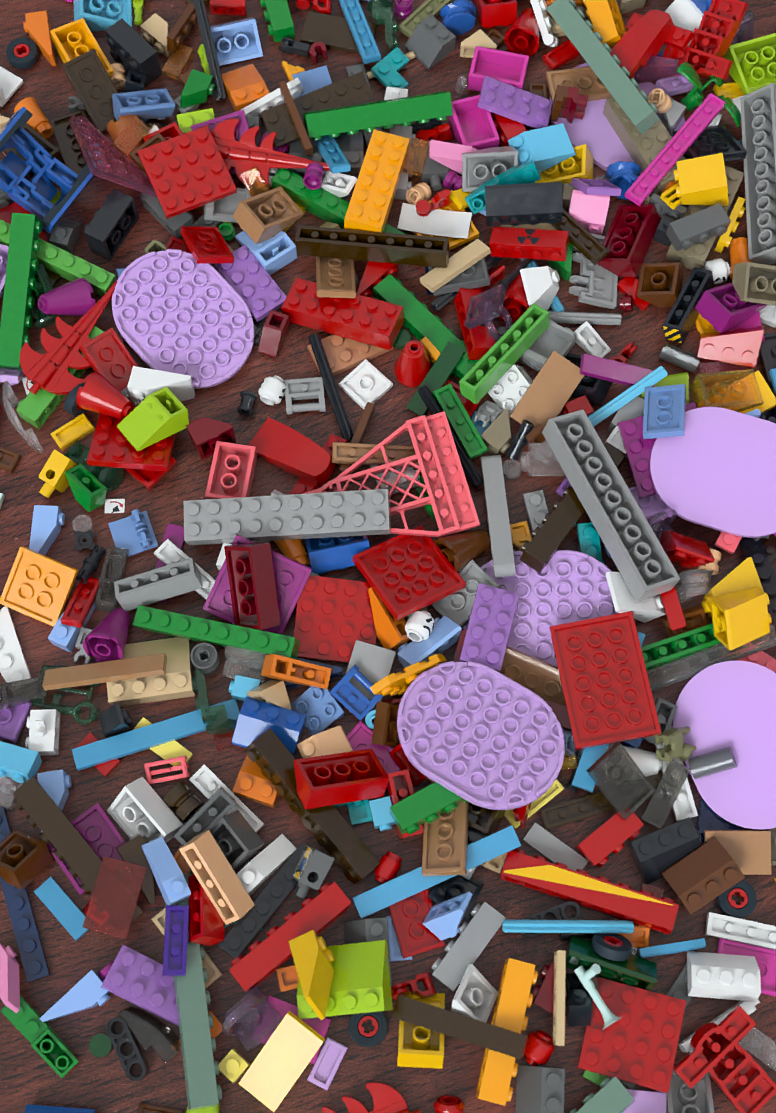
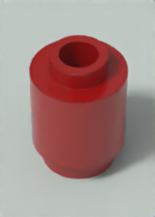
[373,851,402,884]

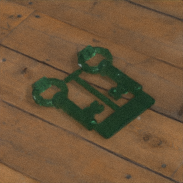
[32,665,102,725]

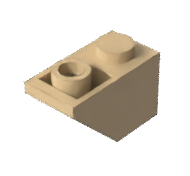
[140,13,170,58]

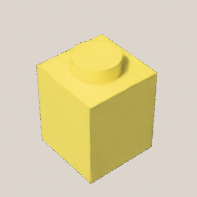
[218,1049,251,1083]

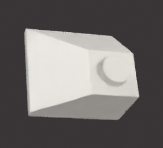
[520,266,560,311]
[451,964,498,1023]

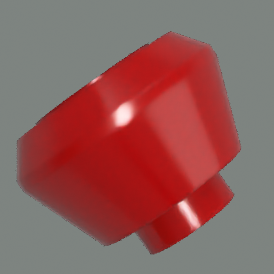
[433,1095,465,1113]

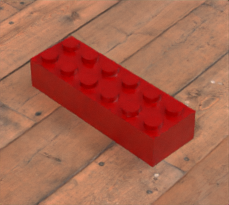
[282,278,404,350]
[229,882,352,993]

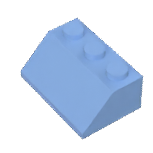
[210,17,263,66]
[397,616,462,668]

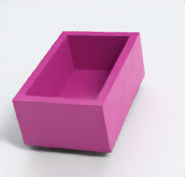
[468,46,529,92]
[447,95,500,150]

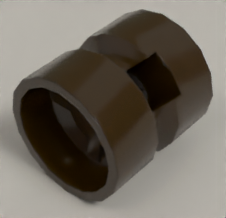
[163,781,204,822]

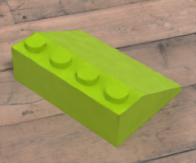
[723,33,776,95]
[297,940,393,1019]

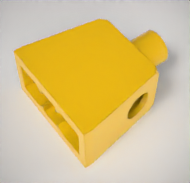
[39,449,77,499]

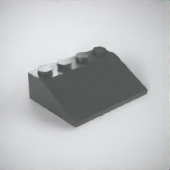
[289,131,364,179]

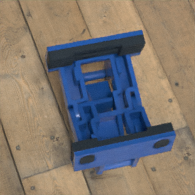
[0,107,97,233]

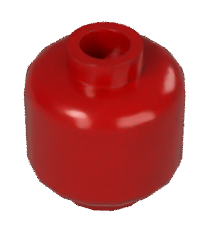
[524,1029,555,1066]

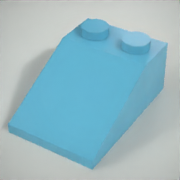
[74,0,132,31]
[508,123,576,173]

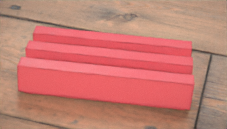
[144,756,190,784]

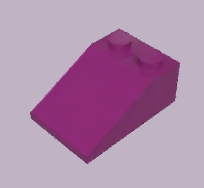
[695,283,766,333]

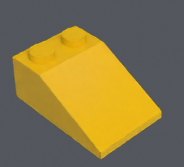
[535,144,593,190]
[289,930,335,1020]
[397,991,445,1069]

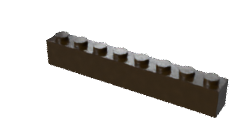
[295,225,450,268]
[520,442,626,573]
[245,728,380,884]
[12,777,144,930]

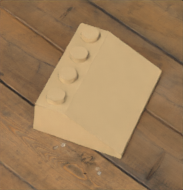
[107,637,196,707]

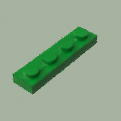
[433,383,488,460]

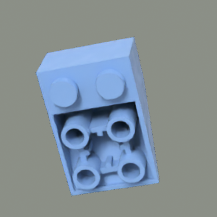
[235,231,298,275]

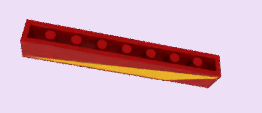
[500,849,679,935]

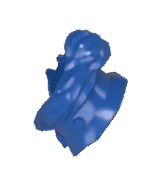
[440,0,477,35]
[605,161,642,200]

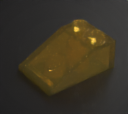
[690,369,763,412]

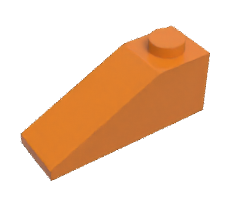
[23,10,56,66]
[368,587,410,650]
[261,654,332,689]

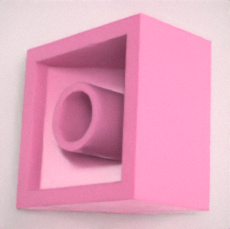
[568,190,610,235]

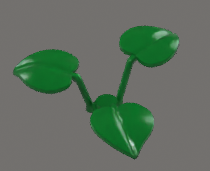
[676,62,741,127]

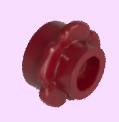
[619,294,633,313]

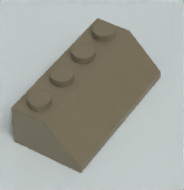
[732,262,776,306]

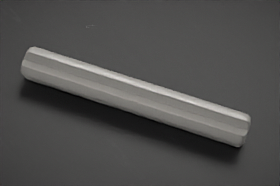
[548,311,622,325]

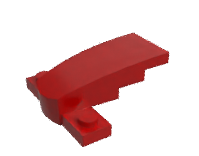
[662,0,749,80]
[609,10,694,78]
[248,417,348,495]
[673,1005,776,1113]

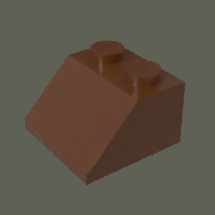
[637,262,683,308]
[0,829,53,890]

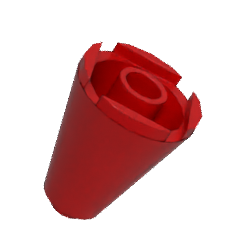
[504,8,539,57]
[495,273,530,324]
[394,340,432,387]
[76,372,134,419]

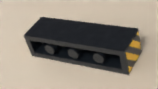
[662,267,714,344]

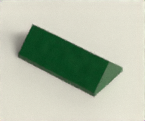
[565,935,657,991]

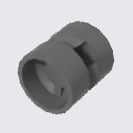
[190,642,221,676]

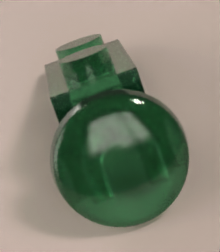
[367,0,399,52]
[31,264,62,329]
[64,441,124,491]
[192,669,237,735]

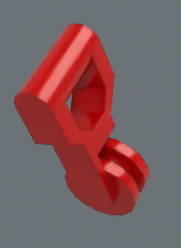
[296,0,332,15]
[415,124,453,146]
[416,189,451,217]
[609,342,638,364]
[391,972,436,999]

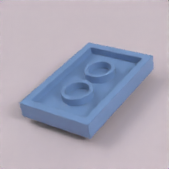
[643,384,686,439]

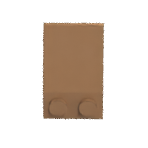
[233,186,304,244]

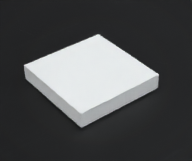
[338,359,393,409]

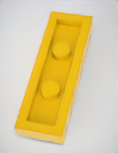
[714,197,746,253]

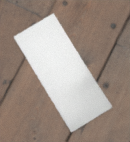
[398,203,472,238]

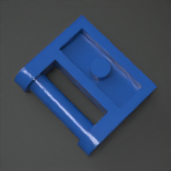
[329,664,383,721]

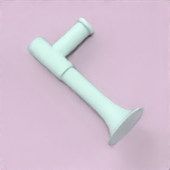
[574,964,622,1030]

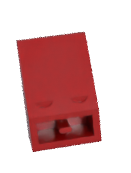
[660,530,715,569]

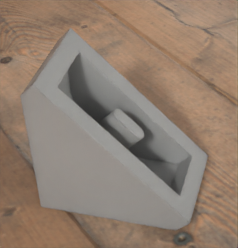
[659,99,686,135]

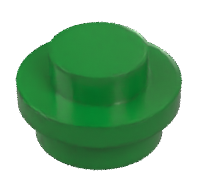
[218,223,236,241]

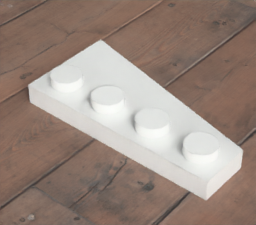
[0,606,34,695]

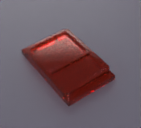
[83,857,147,939]

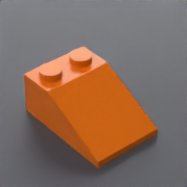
[221,64,269,112]
[232,754,279,809]

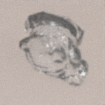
[674,569,713,604]

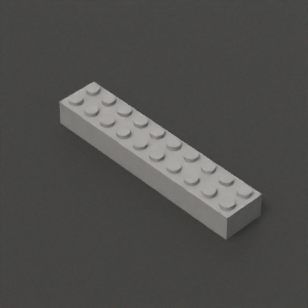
[740,83,776,265]
[542,409,680,602]
[183,489,391,545]

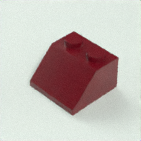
[186,417,236,460]

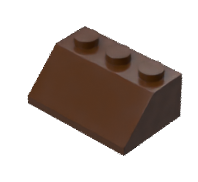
[661,836,745,914]

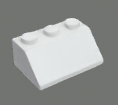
[665,0,703,47]
[107,777,183,843]
[687,951,761,1002]

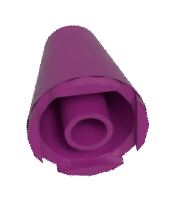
[38,278,95,316]
[83,608,131,663]

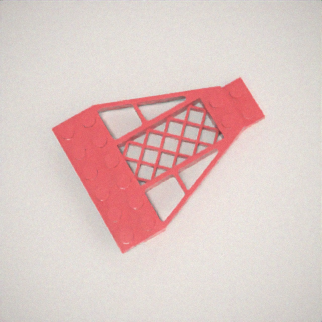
[302,411,480,537]

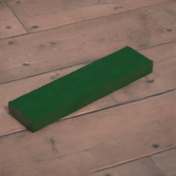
[406,342,465,416]

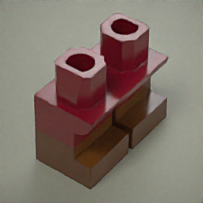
[550,85,588,124]

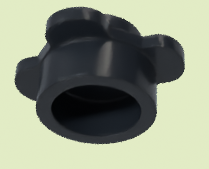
[74,530,95,551]

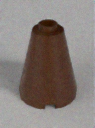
[434,529,491,573]

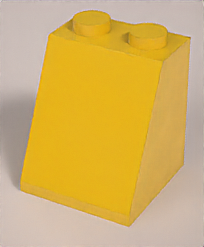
[674,153,729,206]
[702,557,764,618]
[710,587,772,650]

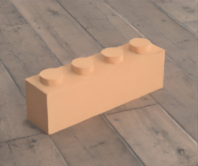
[179,830,255,925]

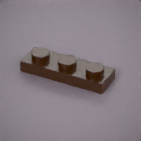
[167,3,198,53]

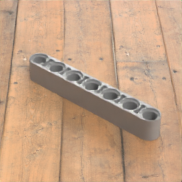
[481,455,516,578]

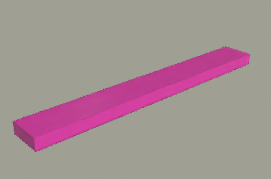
[625,93,726,207]

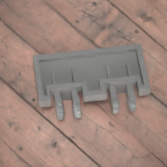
[569,233,618,310]

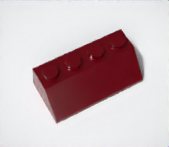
[597,204,660,277]
[224,542,281,630]

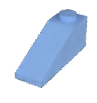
[29,505,65,555]
[48,597,100,653]
[37,769,72,832]
[141,837,191,905]
[423,892,472,941]
[40,970,111,1022]

